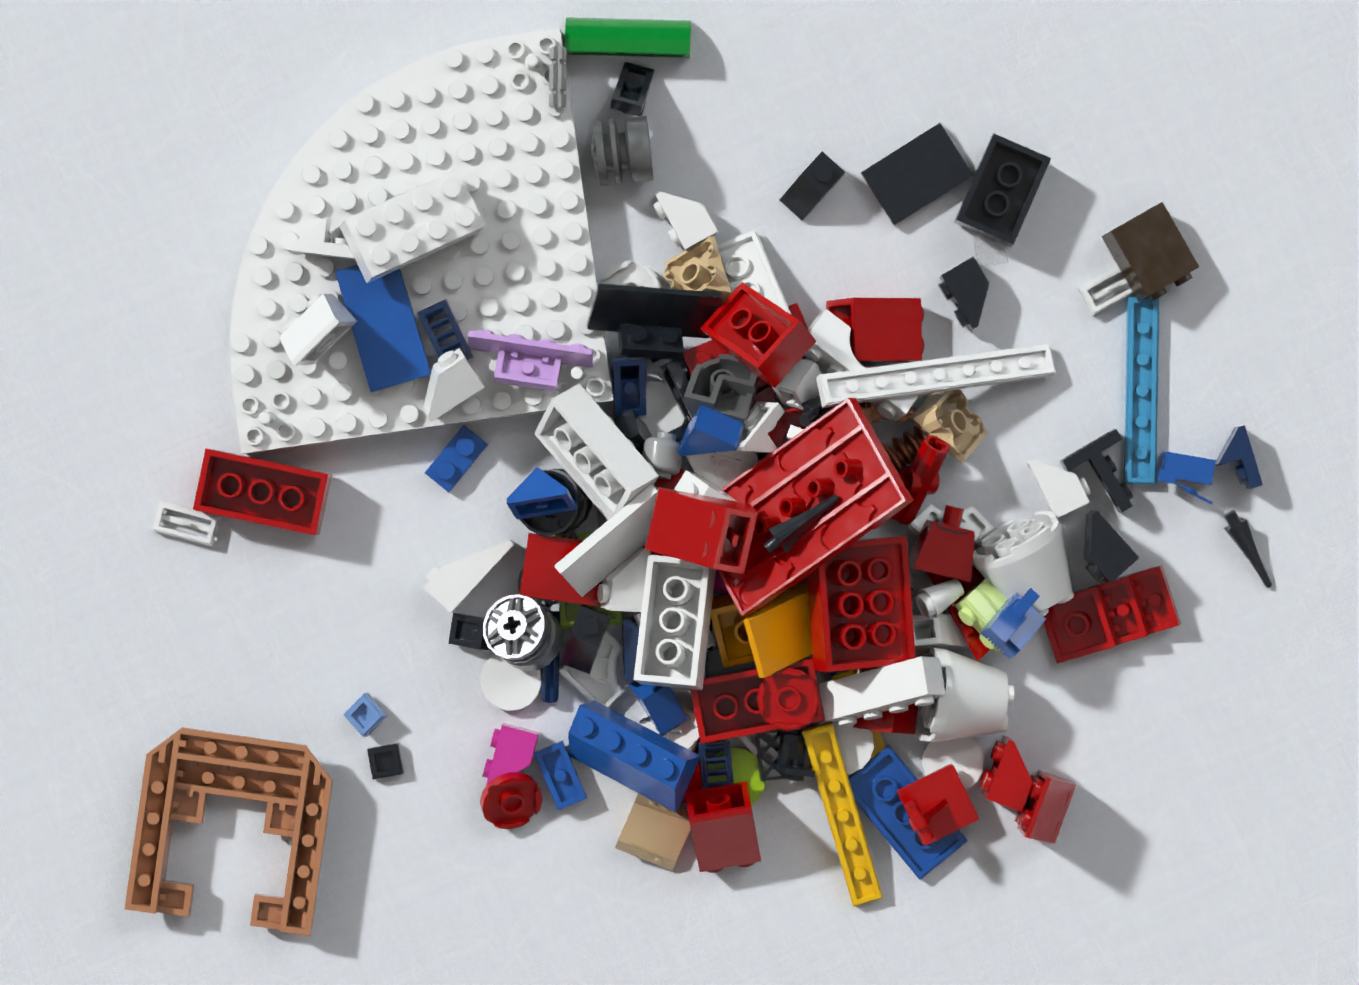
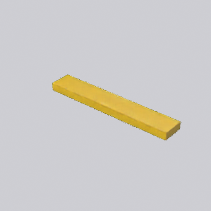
[802,721,883,907]

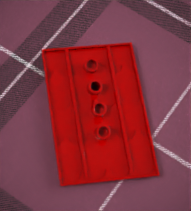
[717,398,914,616]

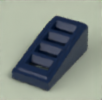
[417,299,473,360]
[698,739,734,789]

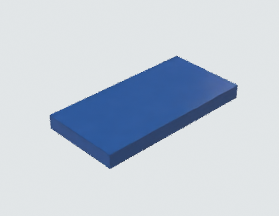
[335,265,431,393]
[848,744,968,880]

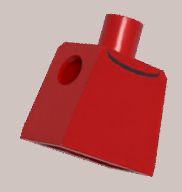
[909,505,975,582]

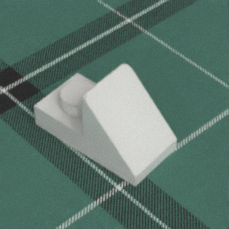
[291,217,355,260]
[736,402,784,452]

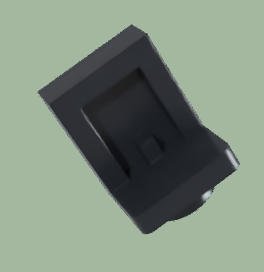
[776,732,815,781]

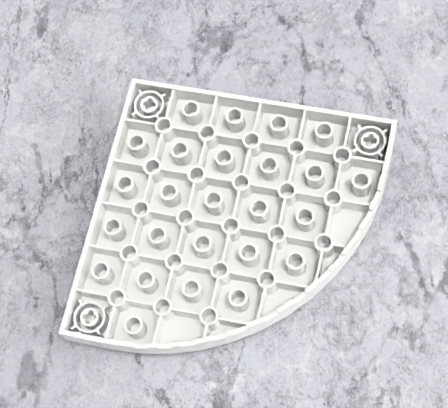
[229,28,614,454]

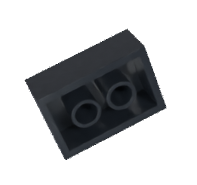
[953,133,1051,247]

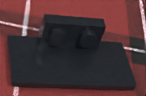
[587,284,722,360]

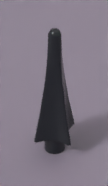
[799,395,834,426]
[763,495,839,553]
[1224,510,1272,588]

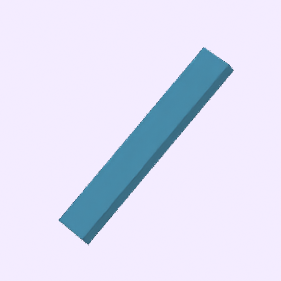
[1124,297,1159,484]

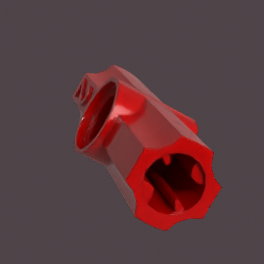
[891,435,950,525]

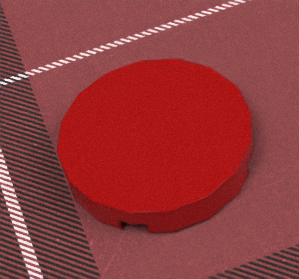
[757,667,820,731]
[480,772,543,829]

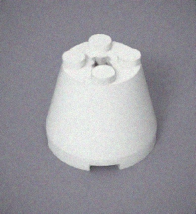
[973,511,1074,616]
[916,647,1015,742]

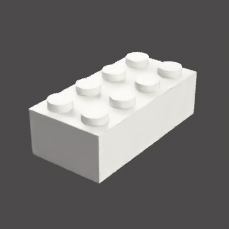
[339,169,486,283]
[634,555,716,690]

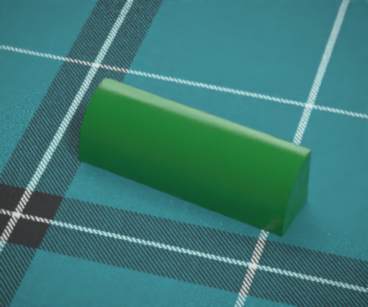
[565,17,691,58]

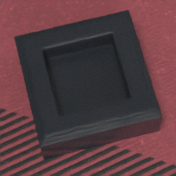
[367,743,404,779]

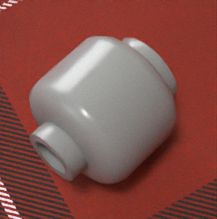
[642,432,683,480]

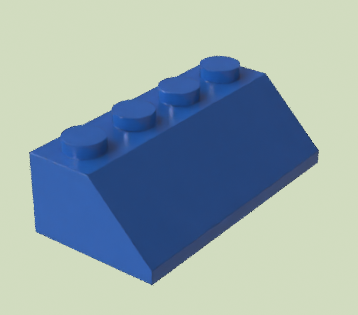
[568,700,701,812]

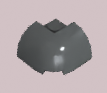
[684,354,760,426]

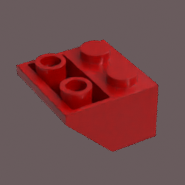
[979,735,1033,812]

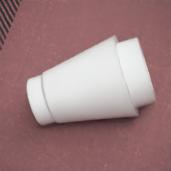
[915,578,964,618]

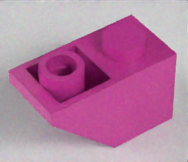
[482,723,540,786]

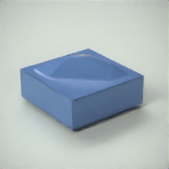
[343,693,388,737]

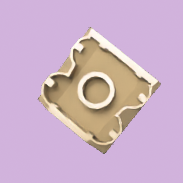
[664,236,731,306]
[907,389,988,463]
[615,793,691,870]

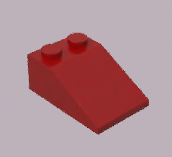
[700,282,817,388]

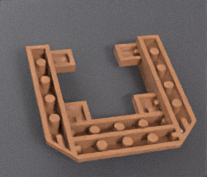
[124,727,333,936]

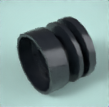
[520,469,592,536]

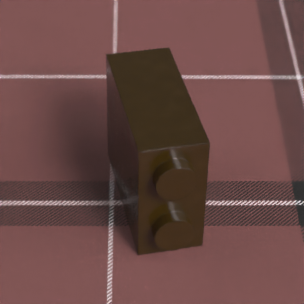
[1101,202,1199,302]

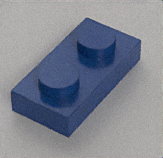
[425,425,488,493]
[534,740,587,810]

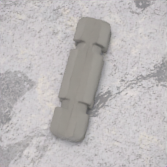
[549,46,567,109]

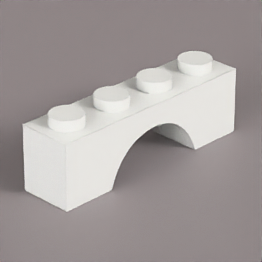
[804,309,919,422]

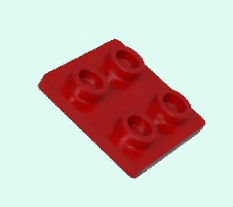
[897,764,979,846]

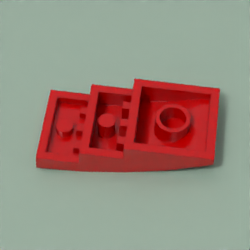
[520,533,654,607]
[1044,565,1181,664]

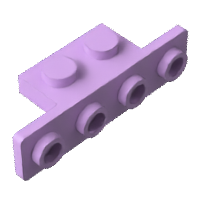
[468,329,594,392]

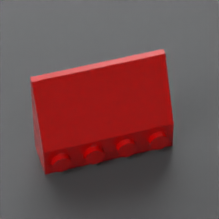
[807,536,916,672]

